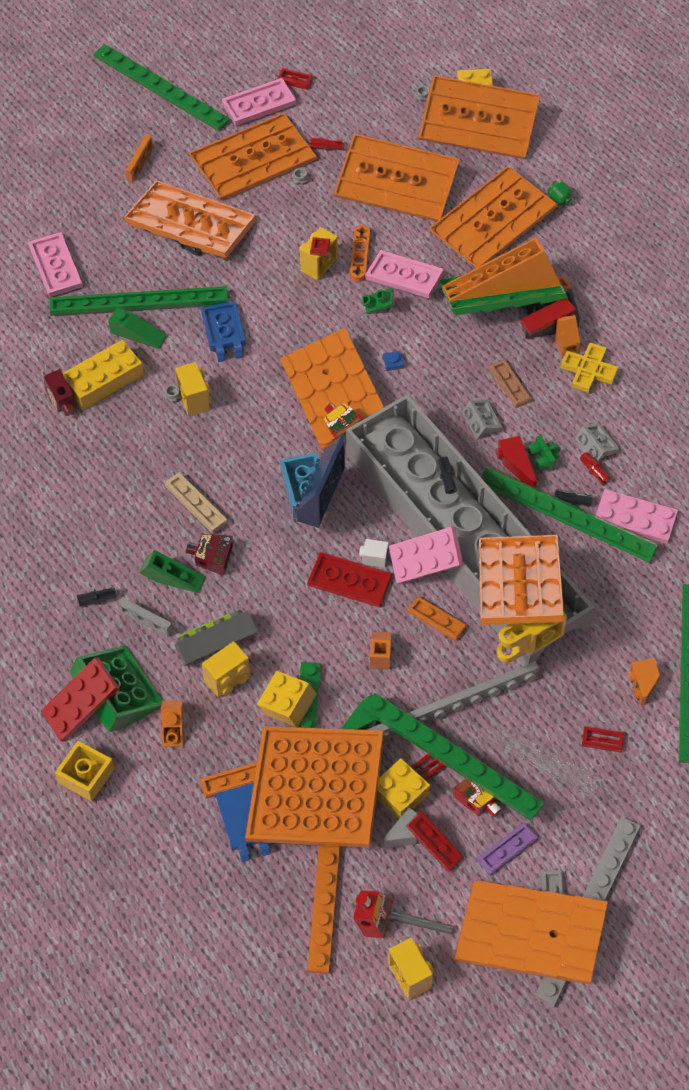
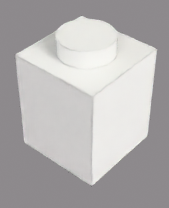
[359,539,389,568]

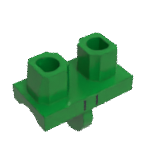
[362,288,395,314]
[527,435,561,472]

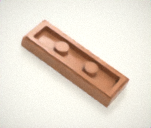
[489,359,531,408]

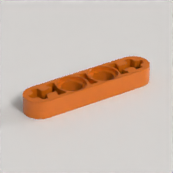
[350,225,370,283]

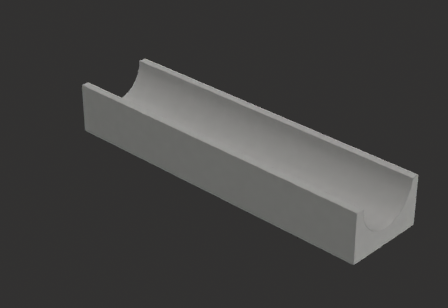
[346,394,595,665]

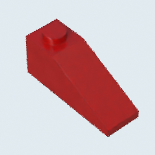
[495,436,537,488]

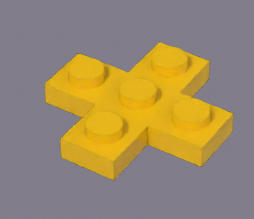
[560,343,618,393]

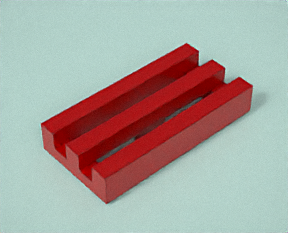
[277,68,313,90]
[581,726,624,753]
[410,754,447,781]

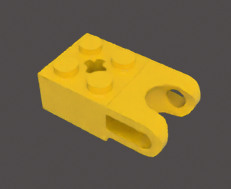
[497,612,567,663]

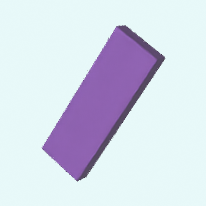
[477,822,538,876]

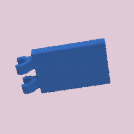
[200,301,246,362]
[215,783,270,862]

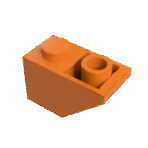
[555,315,580,357]
[370,631,392,669]
[627,658,660,706]
[161,700,184,747]

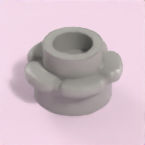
[415,86,429,101]
[292,168,308,184]
[164,384,182,402]

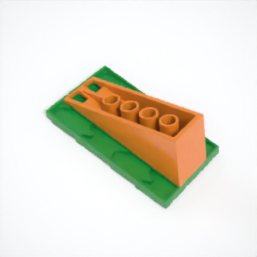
[439,237,568,315]

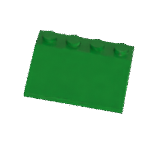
[70,645,163,732]

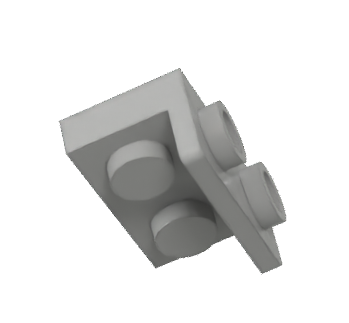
[462,400,503,439]
[575,423,619,463]

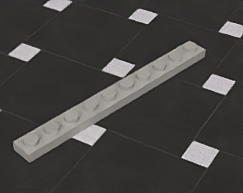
[367,661,539,742]
[534,817,641,1007]

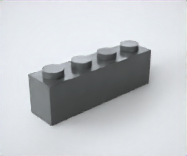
[174,610,258,666]

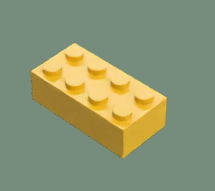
[63,339,144,410]

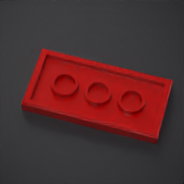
[307,552,393,608]

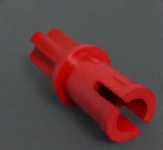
[309,137,343,151]
[580,452,611,485]

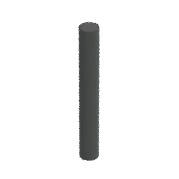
[389,911,453,934]

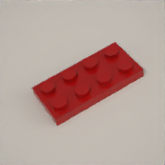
[41,658,119,742]

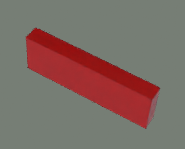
[520,298,576,335]
[406,811,464,872]

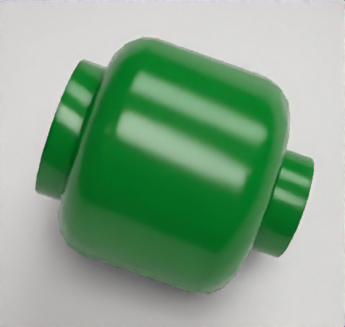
[547,180,573,206]

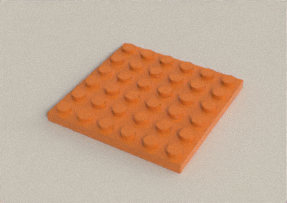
[245,726,384,848]

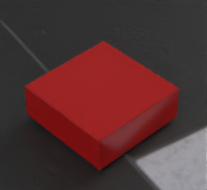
[310,237,330,257]

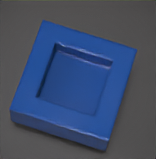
[383,351,404,371]

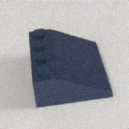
[295,435,345,528]

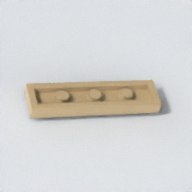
[164,472,228,534]

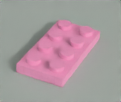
[222,78,296,126]
[28,232,83,297]
[365,250,444,299]
[596,489,678,544]
[389,527,463,583]

